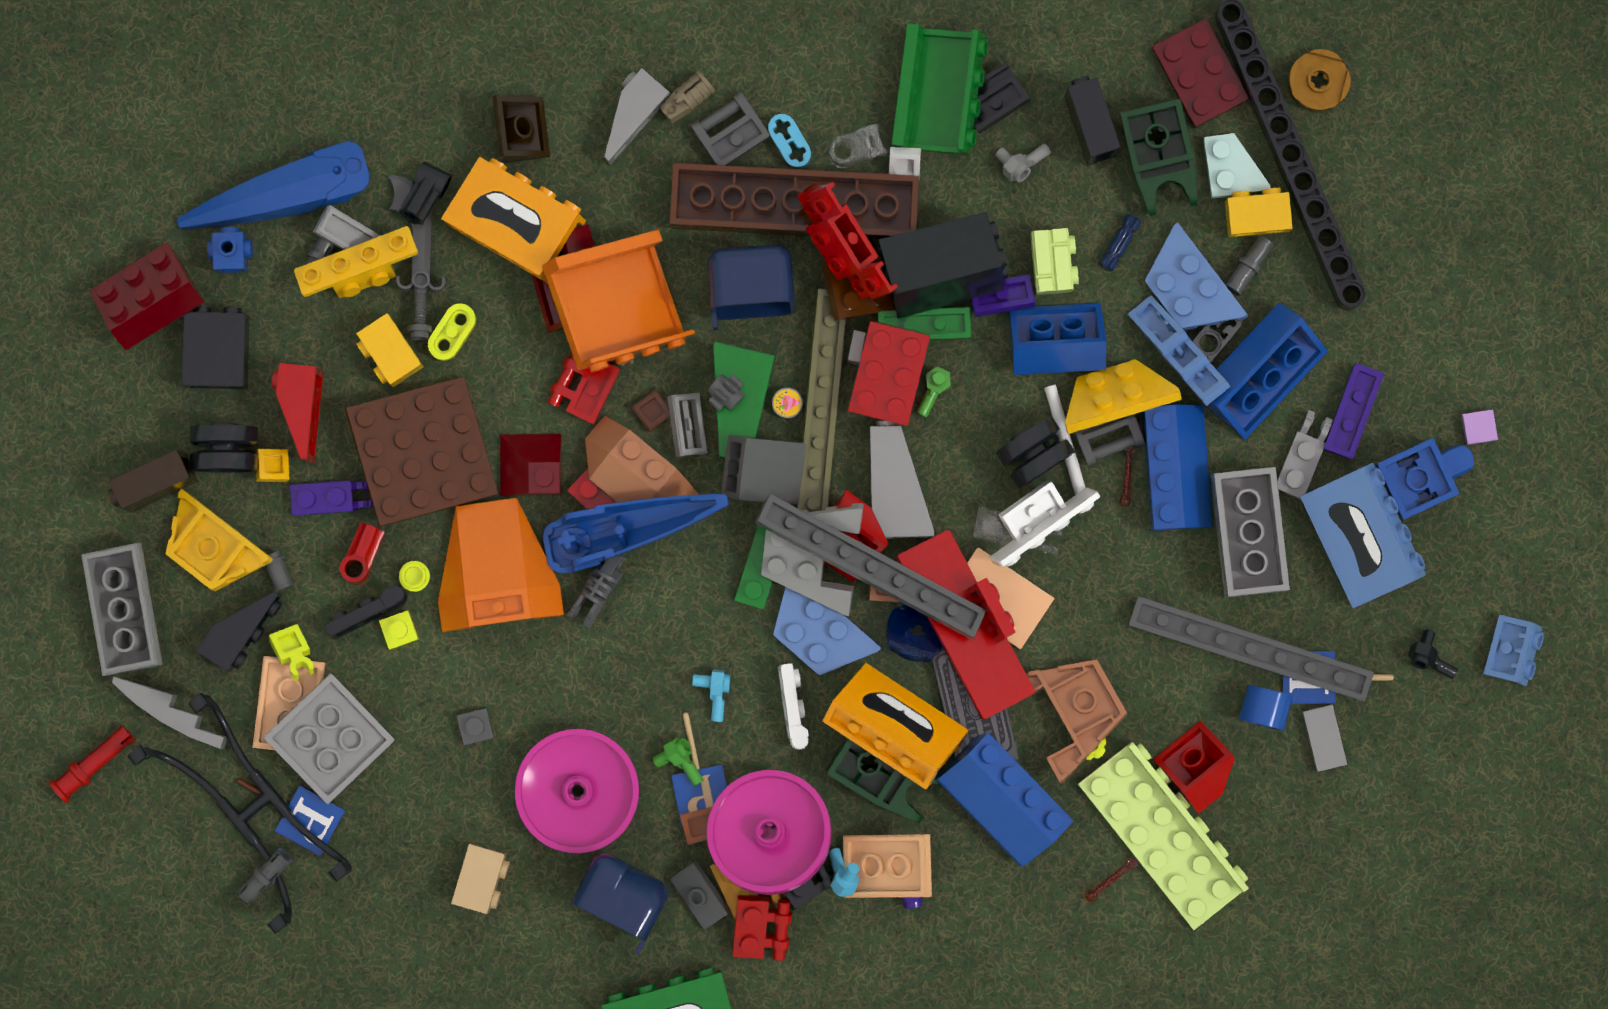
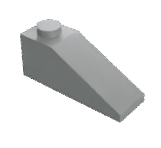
[604,68,670,165]

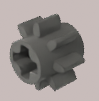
[707,374,745,412]

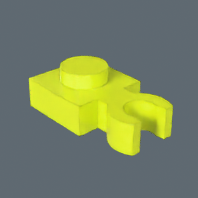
[269,624,314,681]

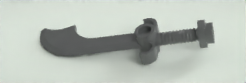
[388,174,445,341]

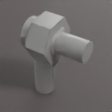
[995,144,1051,182]

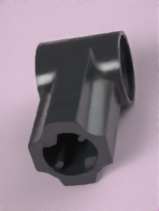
[399,161,452,225]

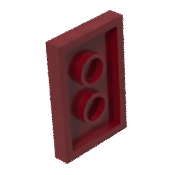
[1152,19,1249,129]

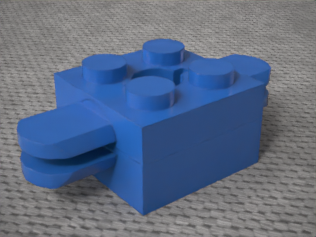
[1375,438,1474,521]

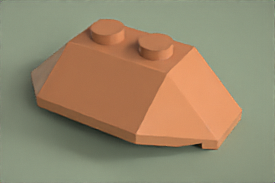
[585,416,699,503]

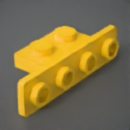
[294,226,418,299]

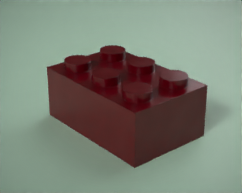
[89,242,204,351]

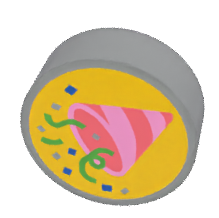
[772,388,803,419]

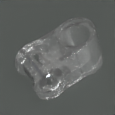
[828,124,889,168]

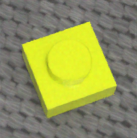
[379,610,419,650]

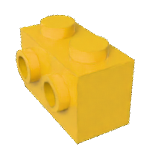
[1225,188,1293,238]
[356,313,424,387]

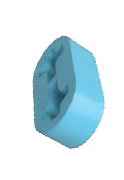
[768,114,811,169]

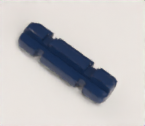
[1099,214,1141,272]

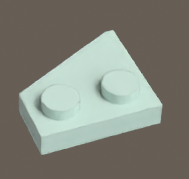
[1203,133,1270,199]

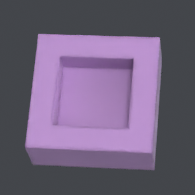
[1461,409,1498,445]

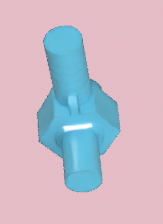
[692,669,731,722]
[829,848,860,897]

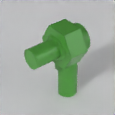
[916,366,951,418]
[653,737,704,786]

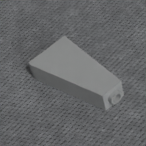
[870,421,934,539]

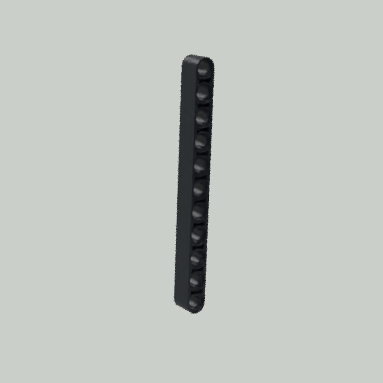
[1215,0,1366,311]

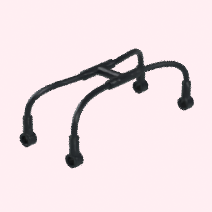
[127,693,352,934]

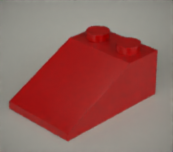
[272,363,324,464]

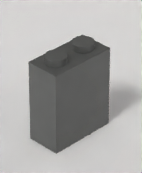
[721,435,806,505]

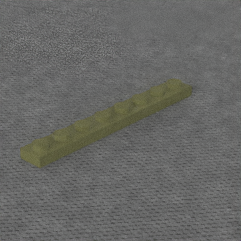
[795,289,846,512]

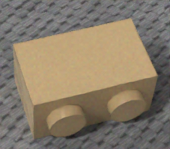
[451,843,510,914]

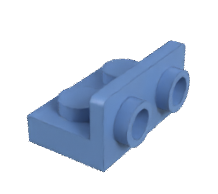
[1483,615,1544,686]

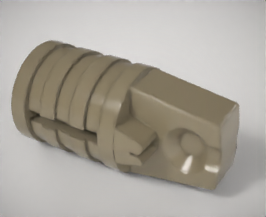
[660,71,716,123]

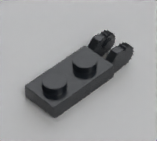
[324,585,408,640]

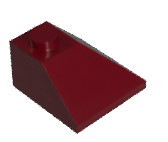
[500,434,562,496]

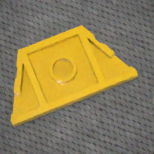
[1065,359,1182,434]
[166,488,273,591]

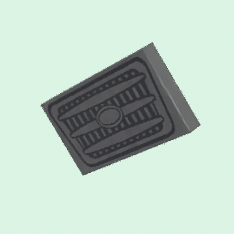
[930,649,1019,760]

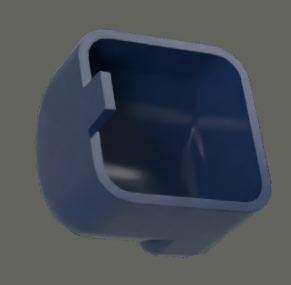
[570,854,669,955]

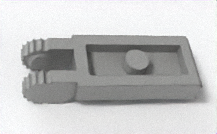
[1277,410,1333,500]

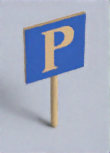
[671,712,727,827]

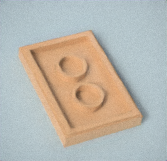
[967,547,1055,650]
[252,656,326,750]
[843,834,932,898]

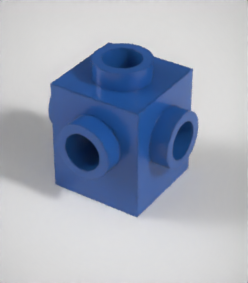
[207,227,253,273]

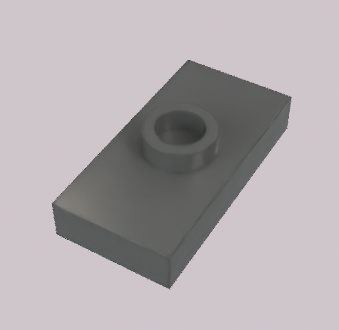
[670,860,731,930]

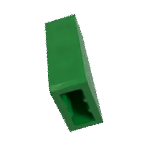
[713,342,775,465]

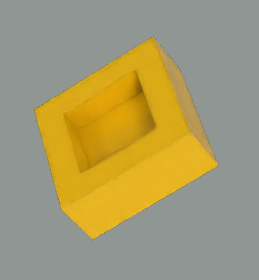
[255,449,289,482]

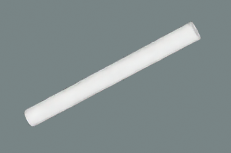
[1044,385,1086,495]

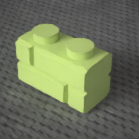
[1030,228,1079,295]

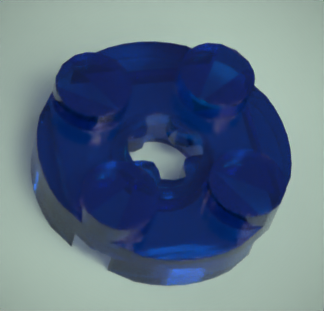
[886,605,944,662]

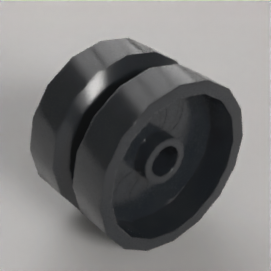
[995,416,1075,489]
[190,423,258,473]

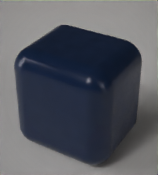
[708,245,796,331]

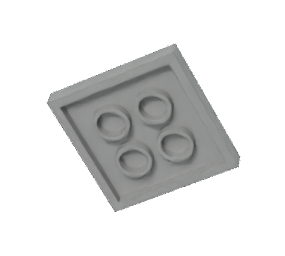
[263,673,395,805]

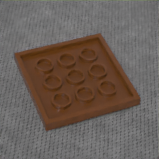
[345,377,498,527]

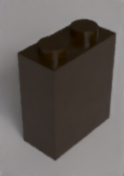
[108,449,199,513]

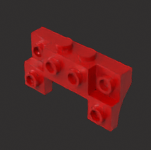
[797,182,898,300]

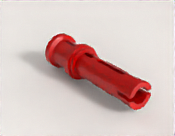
[48,725,135,803]

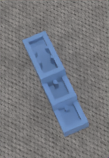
[1128,295,1230,406]

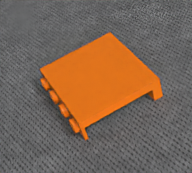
[542,229,695,372]

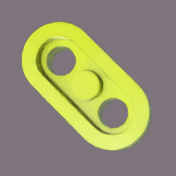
[428,304,476,361]

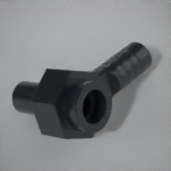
[1408,630,1458,679]

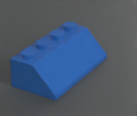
[1207,302,1328,440]
[1142,405,1213,532]
[936,733,1073,867]

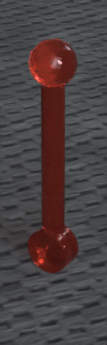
[1119,446,1136,507]
[1085,857,1139,902]

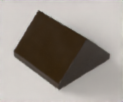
[493,95,550,163]

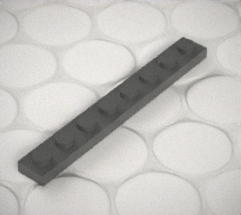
[754,494,986,639]
[1128,596,1374,702]

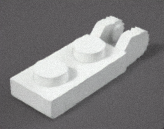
[778,663,809,750]

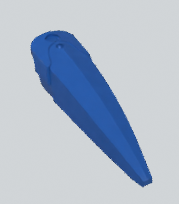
[177,141,370,229]
[543,494,729,574]

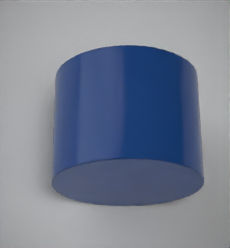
[1239,685,1293,731]

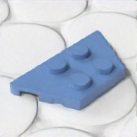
[1145,222,1248,330]
[773,587,881,676]

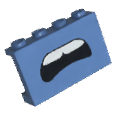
[1300,463,1426,608]

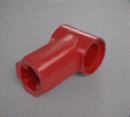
[340,522,385,585]

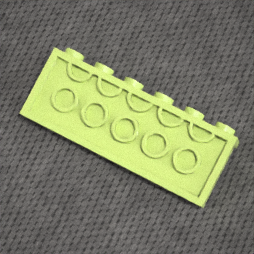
[1078,742,1249,930]

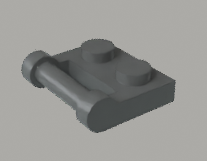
[690,91,771,166]
[1074,414,1145,467]

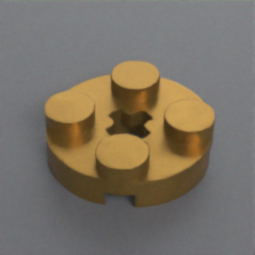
[1288,49,1351,112]

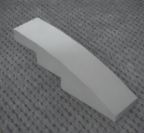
[112,677,228,749]

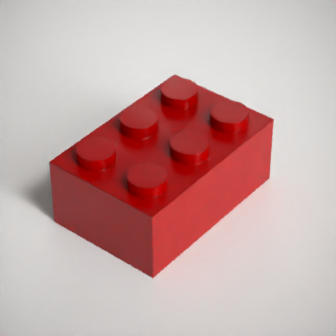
[848,320,930,426]

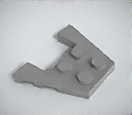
[761,503,864,616]

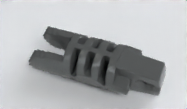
[567,555,626,629]

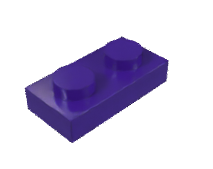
[971,274,1035,317]

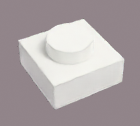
[889,147,921,176]

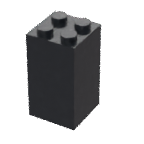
[879,212,1008,319]

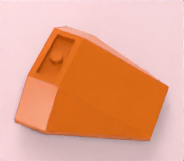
[438,498,564,633]

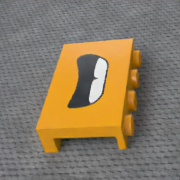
[441,157,586,283]
[822,663,969,789]

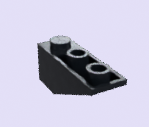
[196,591,282,672]

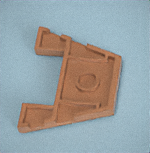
[1016,659,1127,784]

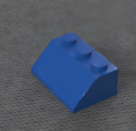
[1009,303,1106,375]

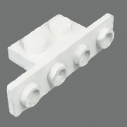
[990,480,1100,567]

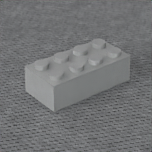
[1210,467,1290,598]

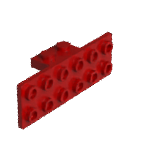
[897,530,1035,720]

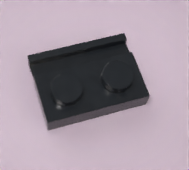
[974,62,1031,134]

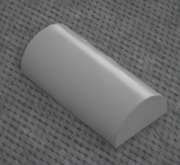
[81,543,163,676]

